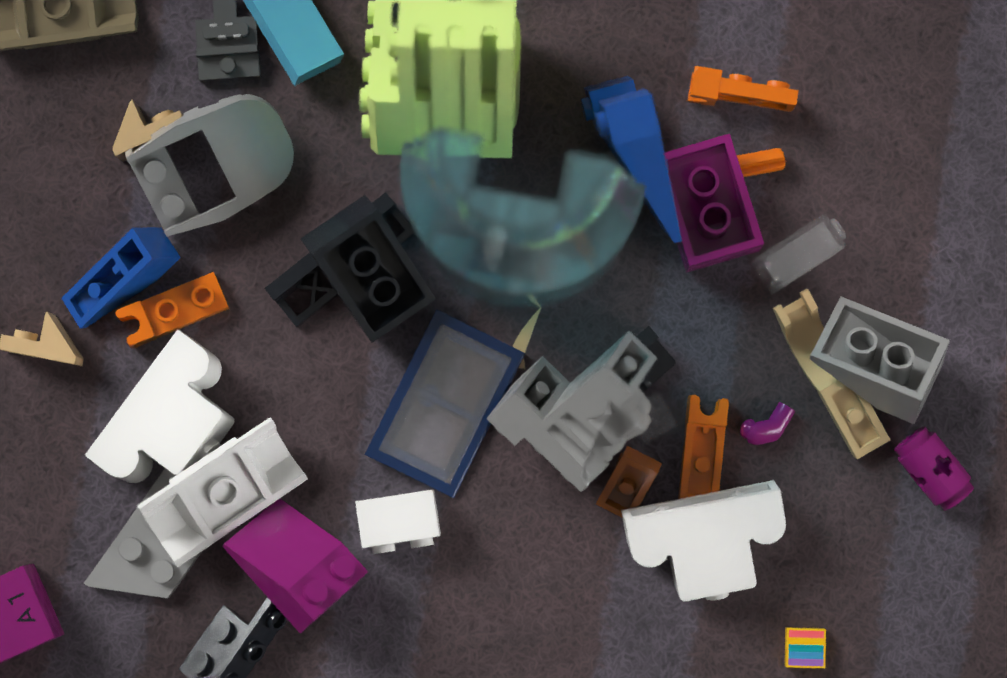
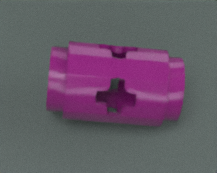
[895,426,974,511]

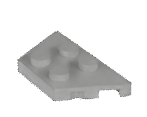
[84,468,202,598]

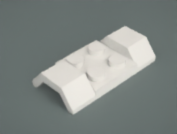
[137,418,308,567]

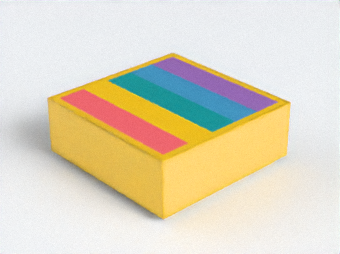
[785,627,826,668]

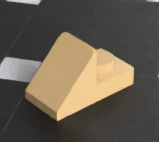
[112,99,184,162]
[0,312,84,366]

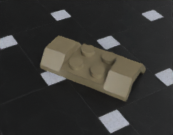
[0,0,139,51]

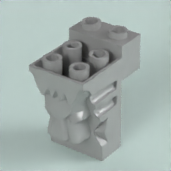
[487,331,657,492]

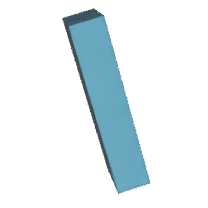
[243,0,344,86]

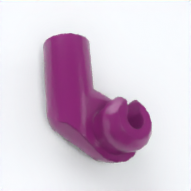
[740,402,796,445]

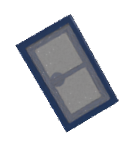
[365,309,526,498]

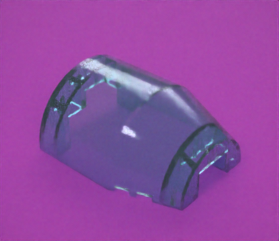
[400,128,646,309]

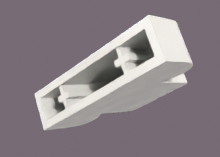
[85,329,234,483]
[621,480,786,601]

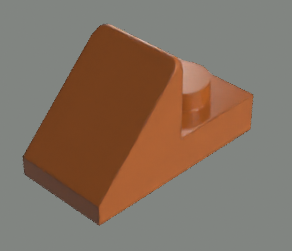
[596,446,662,518]

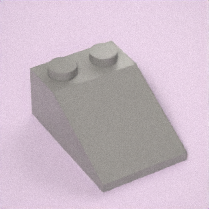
[810,297,950,424]

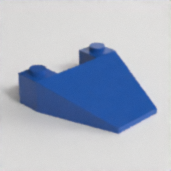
[580,76,682,243]

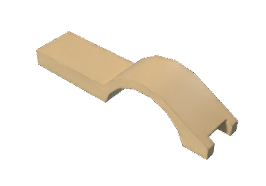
[773,289,890,459]

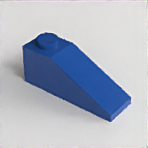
[61,227,181,329]

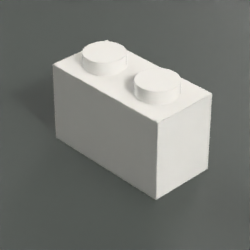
[355,490,441,554]

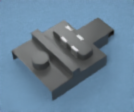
[195,0,261,82]

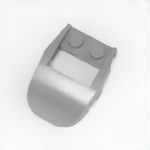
[125,94,294,237]

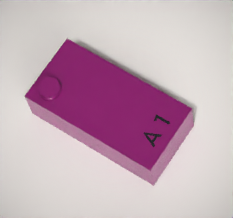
[0,564,64,664]

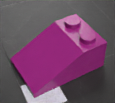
[665,133,764,273]
[222,499,368,634]

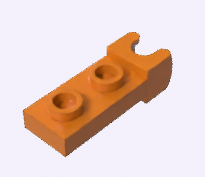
[687,66,799,112]
[115,272,229,348]
[678,395,729,499]

